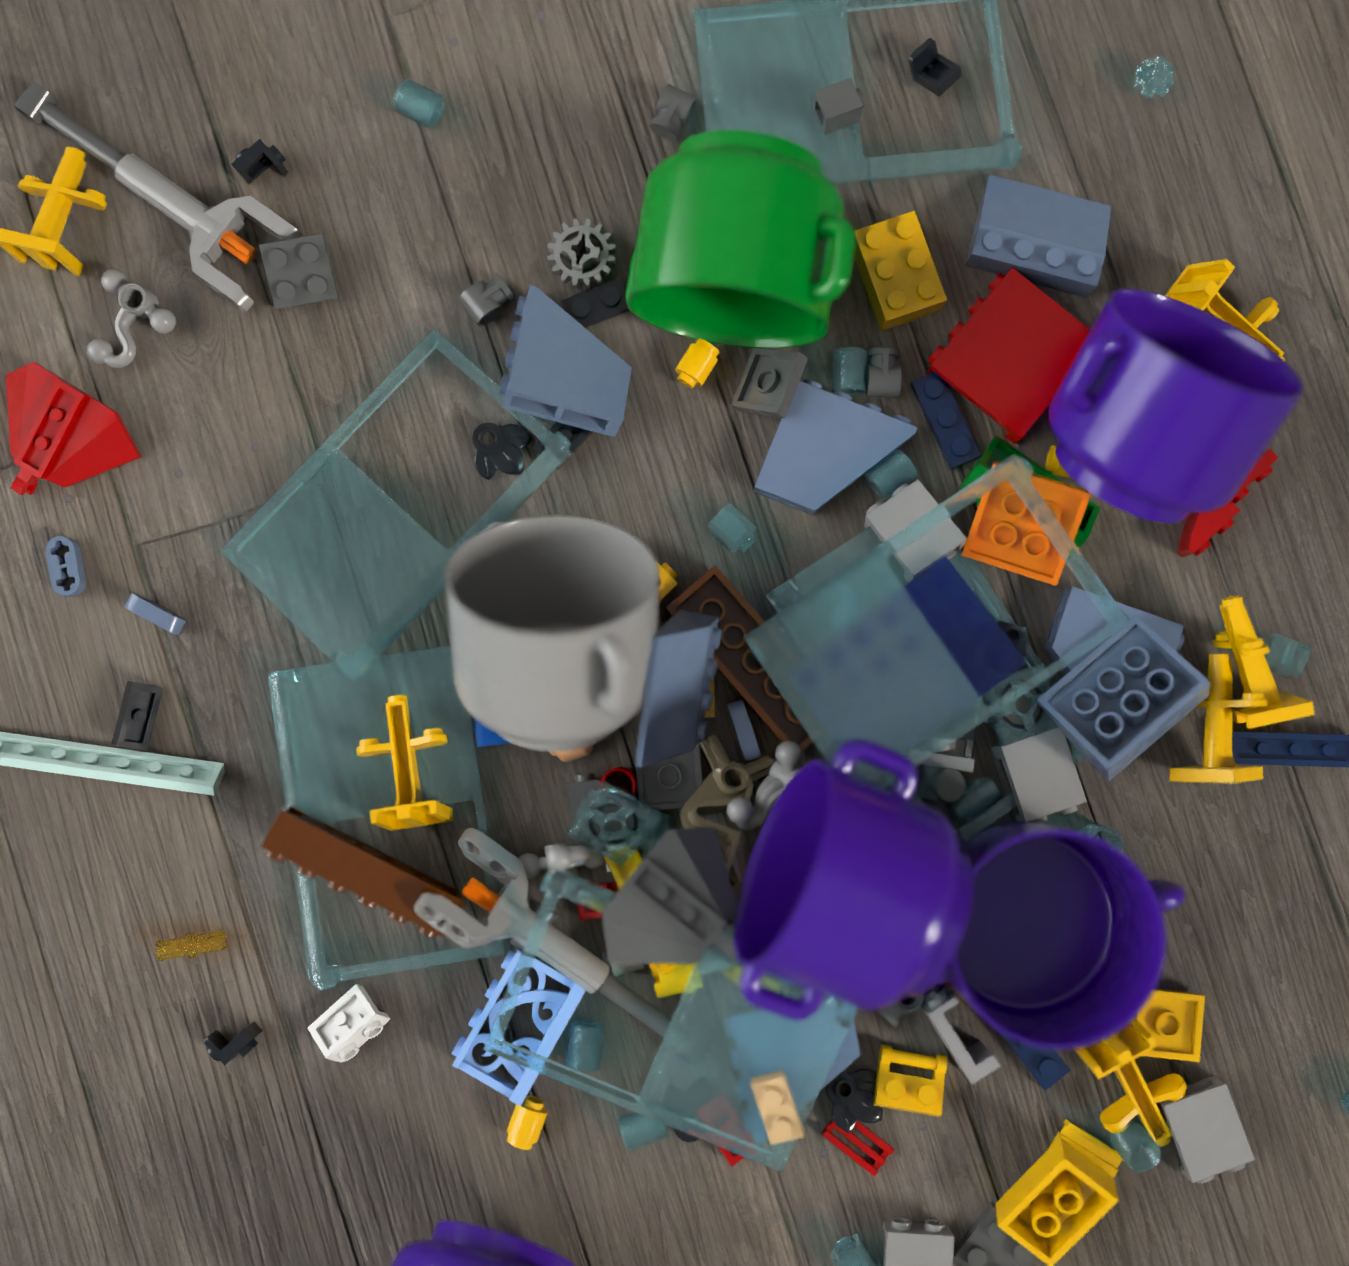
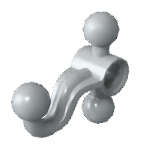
[86,269,176,368]
[727,740,802,831]
[519,842,606,879]

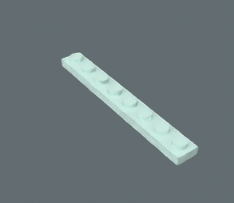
[0,732,225,796]

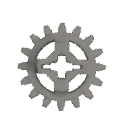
[547,218,616,290]

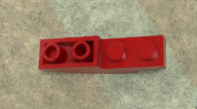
[1177,449,1279,557]

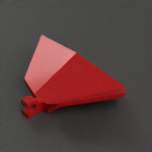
[6,362,142,495]

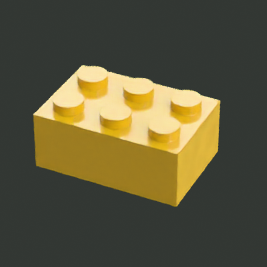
[853,210,947,331]
[996,1137,1119,1266]

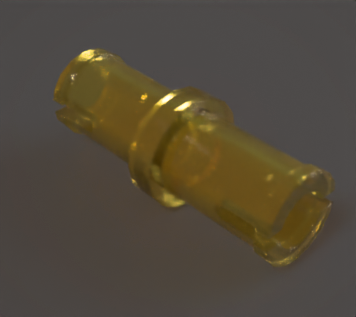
[155,929,227,962]

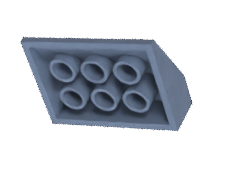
[964,174,1111,298]
[635,610,722,767]
[1037,615,1211,782]

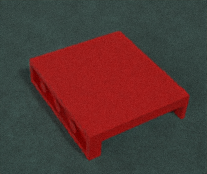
[926,267,1090,444]

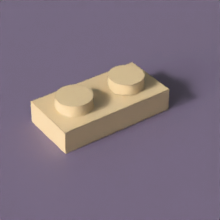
[751,1070,804,1145]

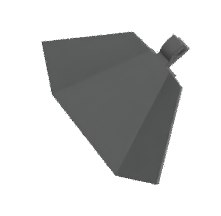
[602,827,737,965]

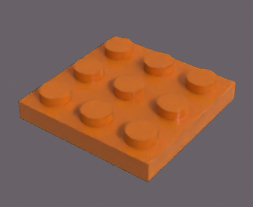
[961,461,1091,586]

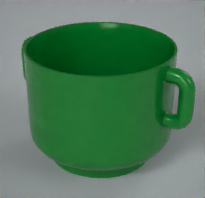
[626,130,855,348]

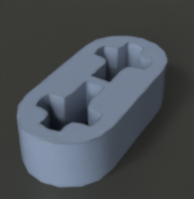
[46,536,86,597]
[124,592,187,635]
[727,699,761,762]

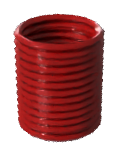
[600,766,637,795]

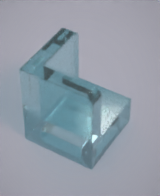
[1265,634,1312,679]

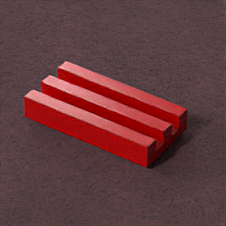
[821,1118,894,1177]

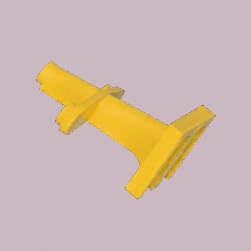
[0,147,107,276]
[1165,259,1285,361]
[1212,596,1315,729]
[1169,654,1267,783]
[356,695,454,831]
[1073,1017,1187,1147]

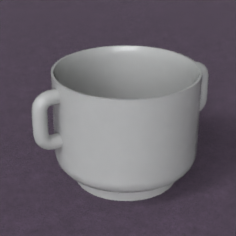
[446,515,659,751]

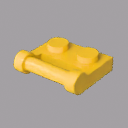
[874,1044,948,1117]

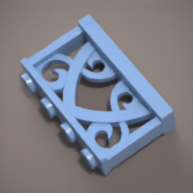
[451,948,586,1106]

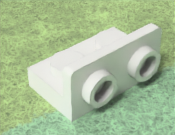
[307,984,390,1062]

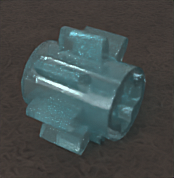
[1133,55,1175,99]

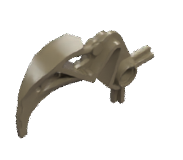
[680,735,775,921]

